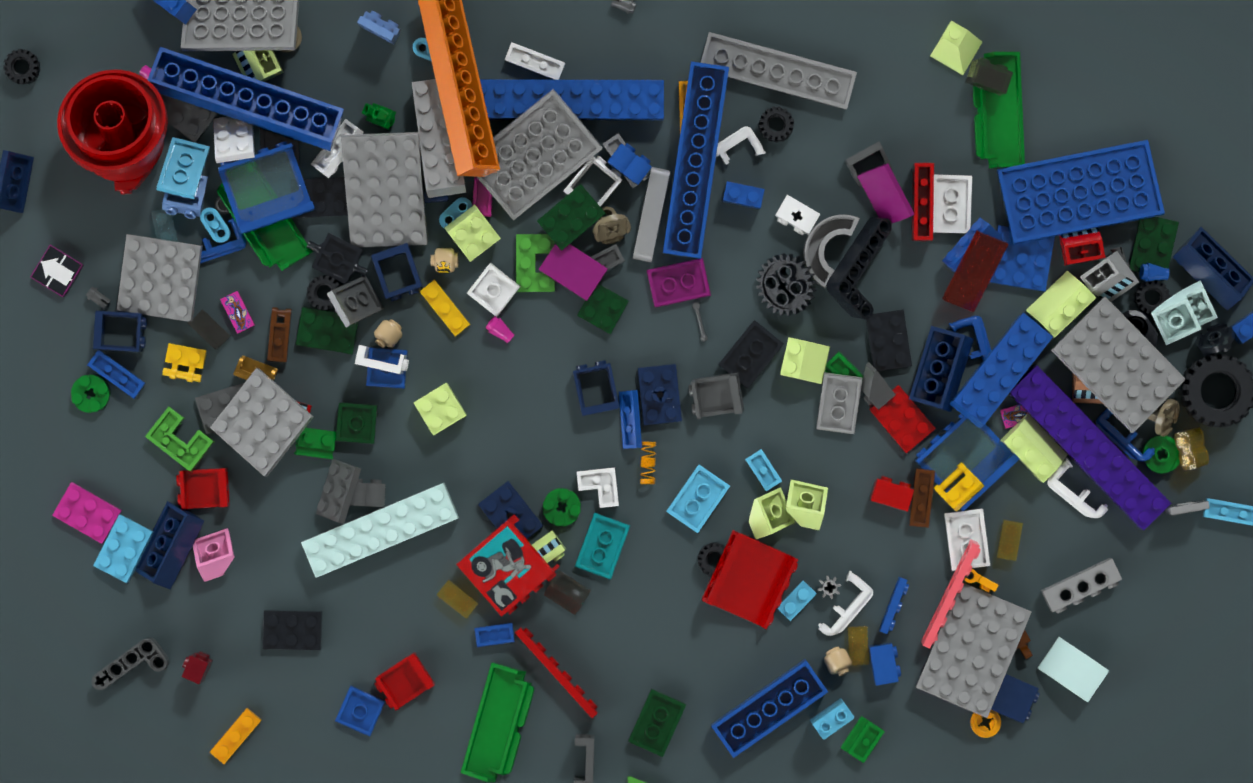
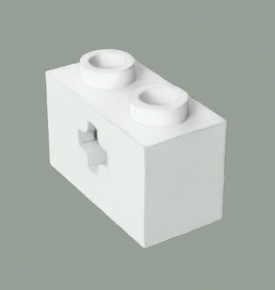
[775,195,820,236]

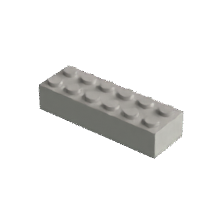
[412,79,466,198]

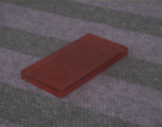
[942,230,1009,312]

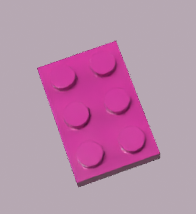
[52,482,122,544]

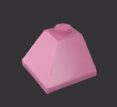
[193,528,235,582]

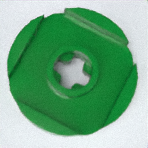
[71,375,110,413]
[1142,436,1182,474]
[543,488,581,526]

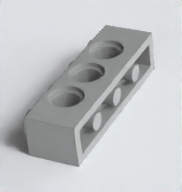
[1041,558,1122,613]

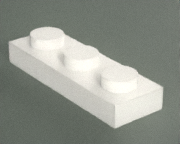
[505,42,565,80]

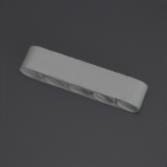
[633,167,670,262]

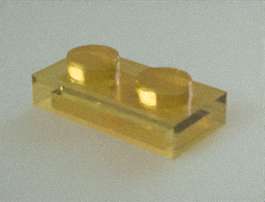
[997,520,1023,561]
[437,580,479,619]
[848,626,869,666]

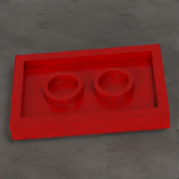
[869,385,936,453]

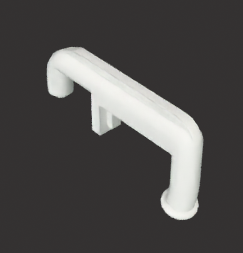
[716,126,766,165]
[1047,458,1109,518]
[818,571,873,636]

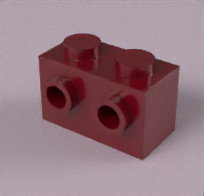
[182,651,213,684]

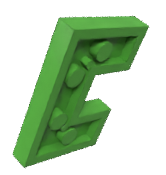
[516,234,555,292]
[145,406,215,472]

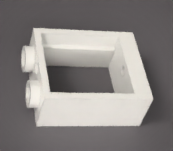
[563,156,622,207]

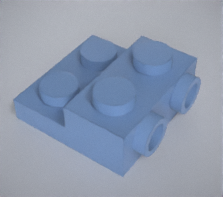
[357,11,401,45]
[162,175,208,219]

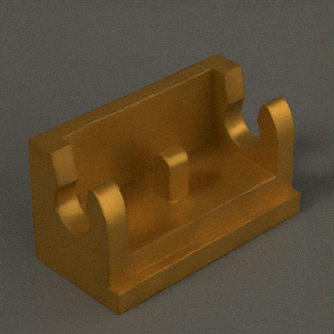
[233,355,278,381]

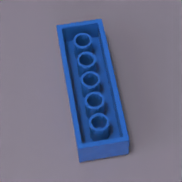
[949,312,1053,428]
[711,659,828,758]

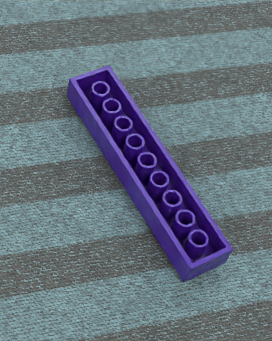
[1009,365,1172,530]

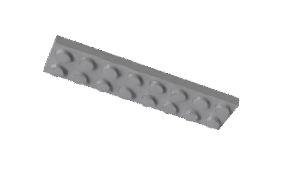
[701,32,857,110]

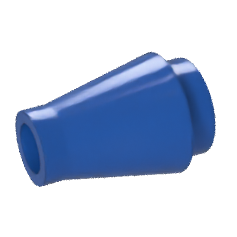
[1139,263,1170,282]

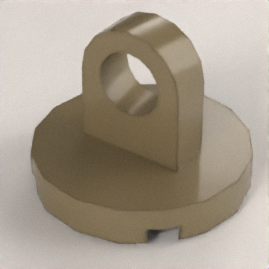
[593,207,631,244]
[1147,399,1180,437]

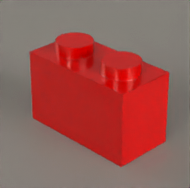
[870,476,914,512]

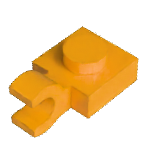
[964,569,999,593]

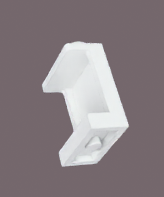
[355,345,409,374]

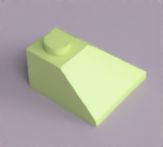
[930,21,982,75]
[786,480,828,530]
[749,487,795,539]

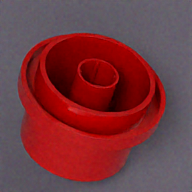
[57,70,168,181]

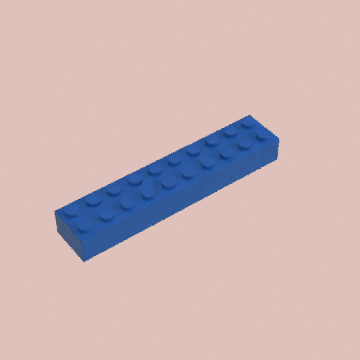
[147,47,344,151]
[663,61,729,259]
[480,79,664,120]

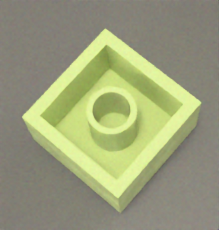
[444,204,501,262]
[414,383,467,436]

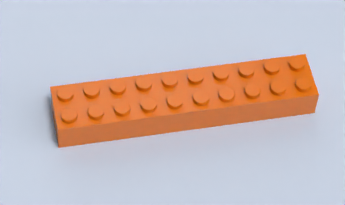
[418,0,500,177]

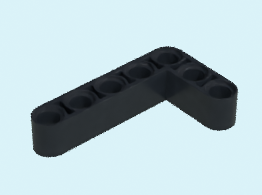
[826,217,892,320]

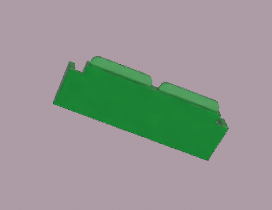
[972,52,1025,168]
[217,161,312,271]
[461,662,534,782]

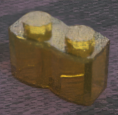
[1175,427,1209,471]

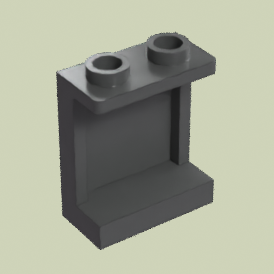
[689,373,744,419]
[574,734,595,783]

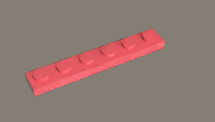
[921,539,981,649]

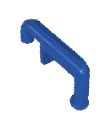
[200,218,247,263]
[948,315,991,360]
[1096,408,1155,462]

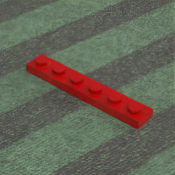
[515,627,598,718]

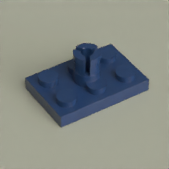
[0,150,34,213]
[638,364,682,425]
[478,481,544,539]

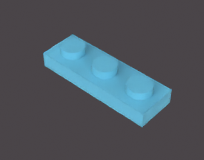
[1203,498,1253,526]

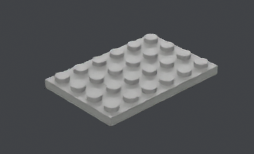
[181,0,299,51]
[477,89,603,220]
[341,132,428,247]
[1051,297,1186,433]
[916,582,1032,718]

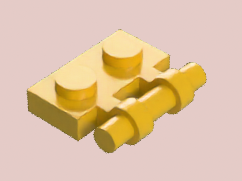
[162,343,207,383]

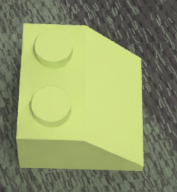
[780,337,830,384]

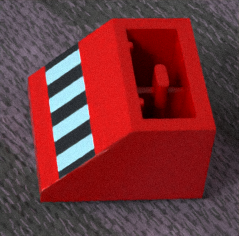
[1059,228,1105,266]

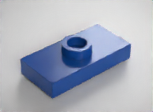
[474,622,515,647]

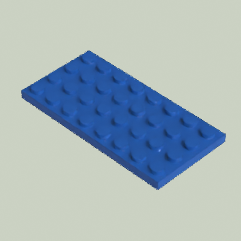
[997,140,1165,245]

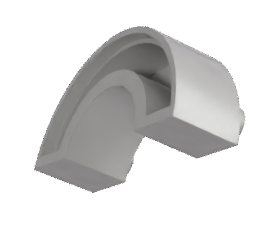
[803,215,860,288]

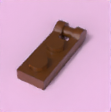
[267,307,292,362]

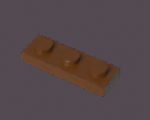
[909,468,935,528]

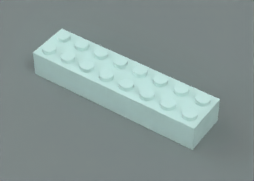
[301,483,459,578]

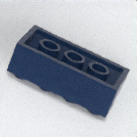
[1173,227,1253,311]
[909,326,974,412]
[135,501,204,589]

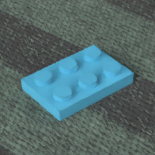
[157,137,210,200]
[666,464,730,533]
[93,514,154,583]

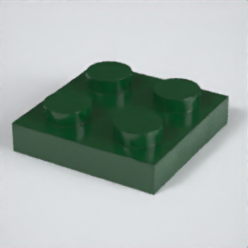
[577,284,629,334]
[336,403,378,444]

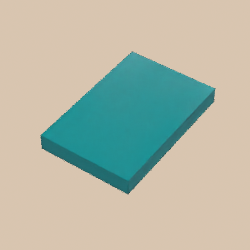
[575,512,630,580]

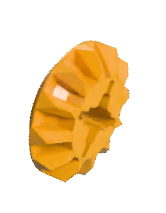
[970,710,1001,738]

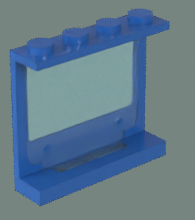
[218,141,315,235]
[915,413,1019,511]

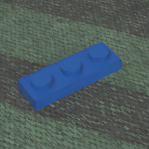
[87,350,146,399]
[619,390,642,449]
[879,577,909,634]

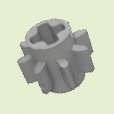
[817,575,841,599]

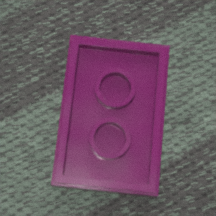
[857,163,914,224]
[539,244,608,301]
[647,258,711,308]

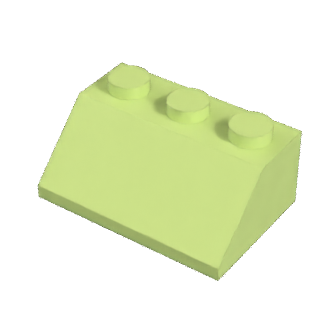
[1025,271,1096,338]
[1001,413,1068,483]

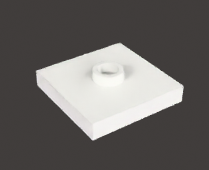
[467,263,520,317]

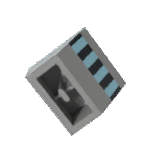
[1080,251,1139,302]

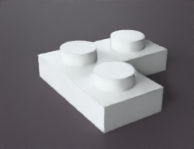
[577,467,619,508]

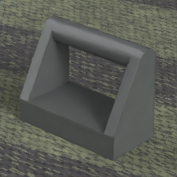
[844,142,893,187]

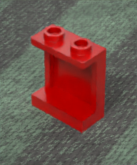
[176,468,230,509]
[374,652,435,710]

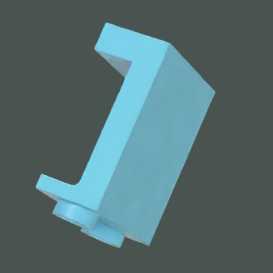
[810,698,854,739]

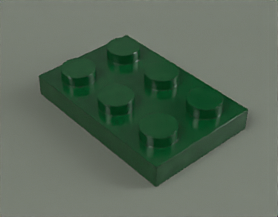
[537,184,606,251]
[1129,217,1179,272]
[296,307,359,355]
[628,688,686,757]

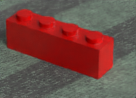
[912,163,934,241]

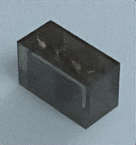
[965,58,1013,96]

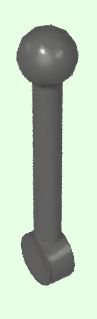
[693,302,708,342]

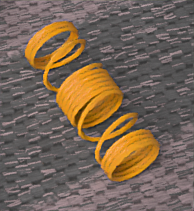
[640,442,656,484]

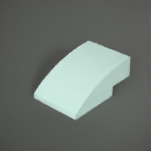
[1151,280,1218,345]
[1038,637,1109,702]

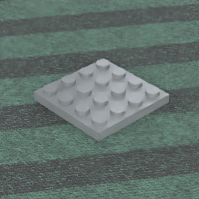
[117,234,203,322]
[210,368,314,477]

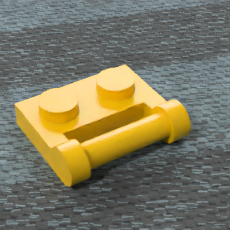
[933,462,984,512]

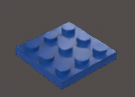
[988,225,1055,292]

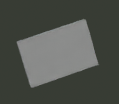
[816,372,862,434]

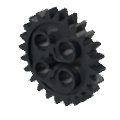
[756,253,817,316]

